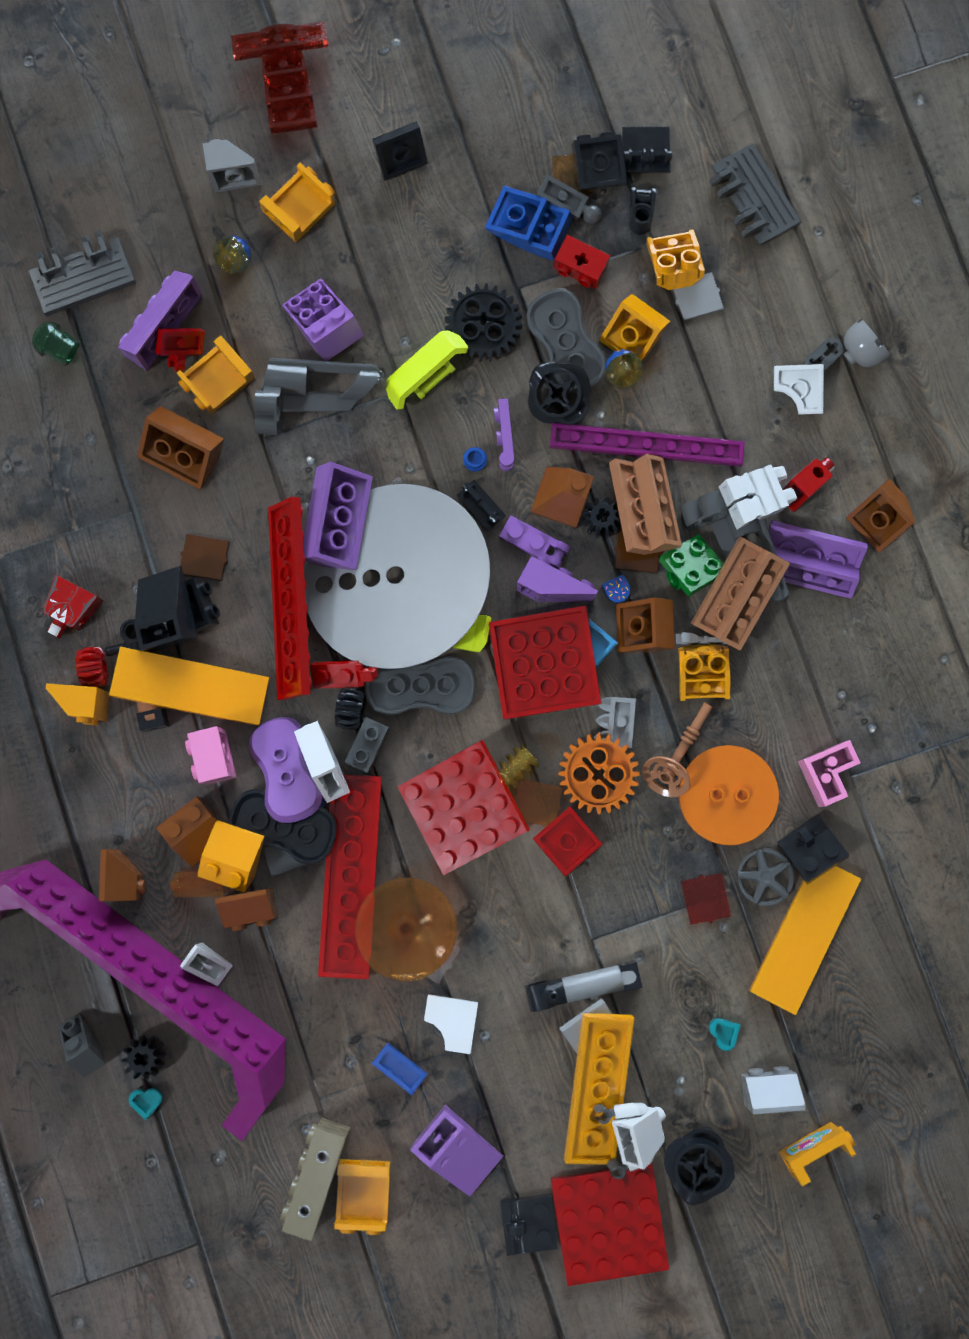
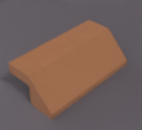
[609,454,682,555]
[691,536,790,651]

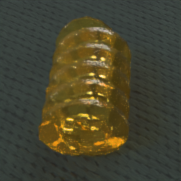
[498,743,540,792]

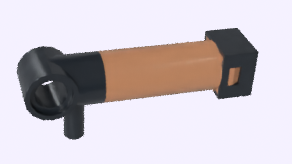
[105,619,169,732]

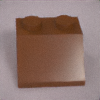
[616,597,675,653]
[156,796,220,867]
[215,888,278,931]

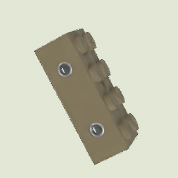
[280,1118,350,1241]

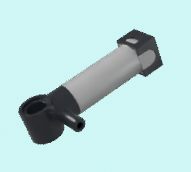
[525,960,643,1012]

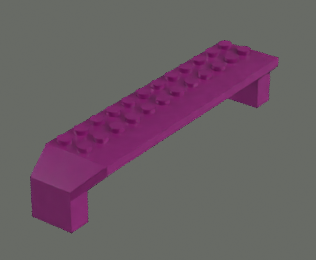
[0,859,286,1141]

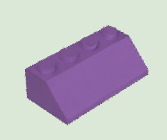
[118,270,202,371]
[303,462,373,570]

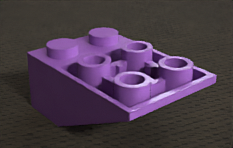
[282,279,364,361]
[516,556,598,602]
[410,1104,503,1197]

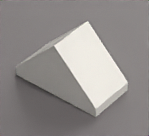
[180,942,233,986]

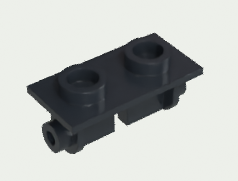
[456,480,506,531]

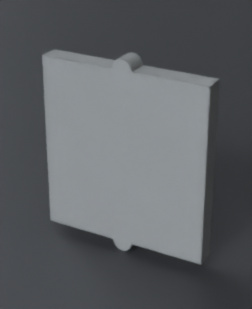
[673,272,724,321]

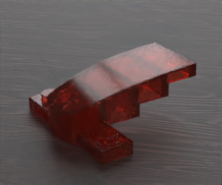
[231,21,329,135]

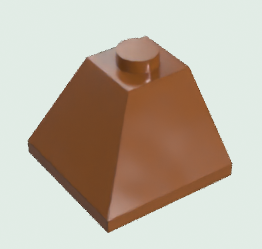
[531,467,594,528]
[846,479,916,553]
[99,849,146,901]

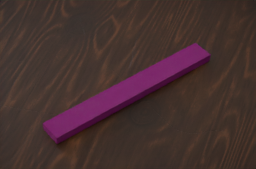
[550,423,745,467]

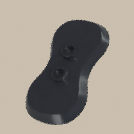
[228,790,337,864]

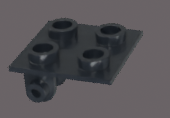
[622,127,672,173]

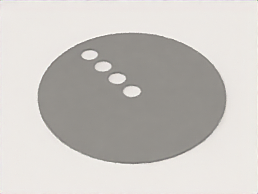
[304,484,490,669]

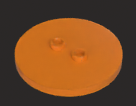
[678,745,779,845]

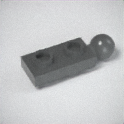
[536,174,602,225]

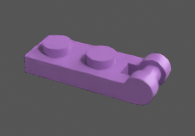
[494,398,514,472]
[499,516,571,569]

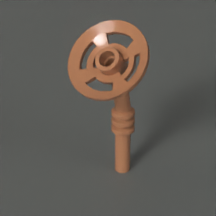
[642,702,713,797]

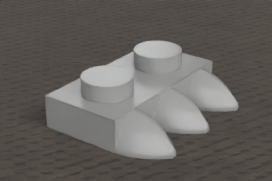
[594,697,636,749]

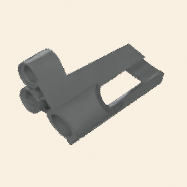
[254,358,380,435]
[680,491,789,601]

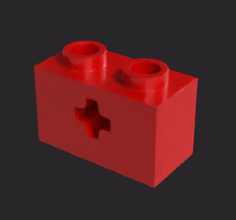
[553,235,610,289]

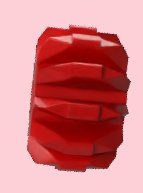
[75,647,109,688]

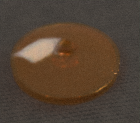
[355,878,457,981]

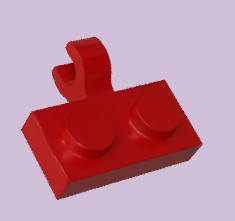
[155,328,205,372]

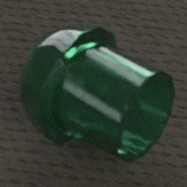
[32,321,80,366]

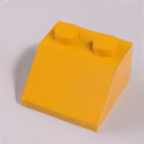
[599,294,670,368]
[46,683,110,726]
[197,820,264,893]

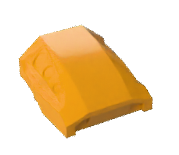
[647,230,705,290]
[678,644,730,701]

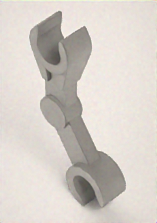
[676,632,730,646]

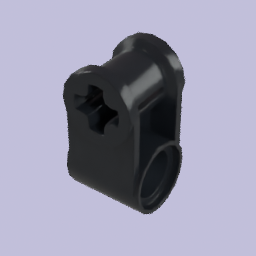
[630,185,656,235]

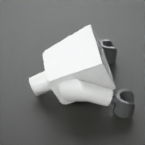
[593,1103,666,1179]

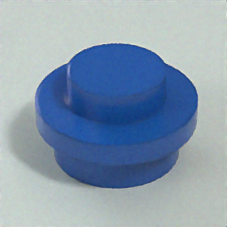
[463,447,487,472]

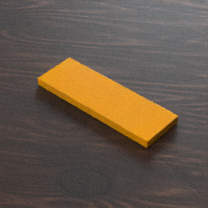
[109,647,269,726]
[749,866,861,1015]
[564,1013,635,1164]

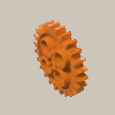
[558,732,640,814]

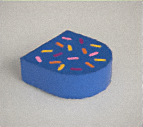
[601,574,630,603]

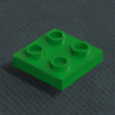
[659,534,724,597]

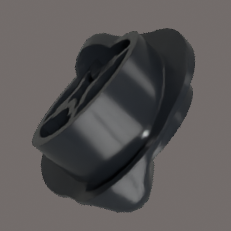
[528,362,591,425]
[664,1127,734,1206]

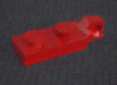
[310,661,378,689]

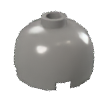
[843,318,891,368]

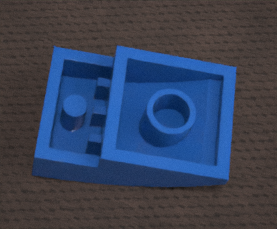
[485,186,573,261]

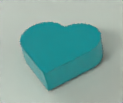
[708,1018,741,1051]
[128,1087,164,1120]

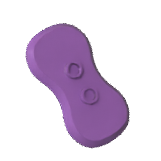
[249,717,322,823]

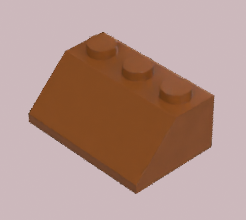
[137,406,224,490]

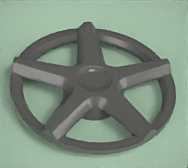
[737,849,794,906]

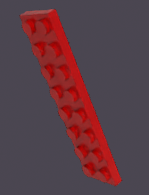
[268,497,312,700]
[318,774,382,980]

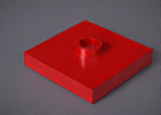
[532,806,603,877]

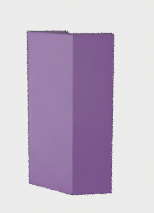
[762,520,867,599]

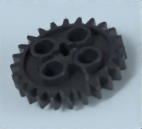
[445,283,522,362]

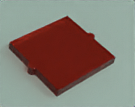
[681,873,731,925]

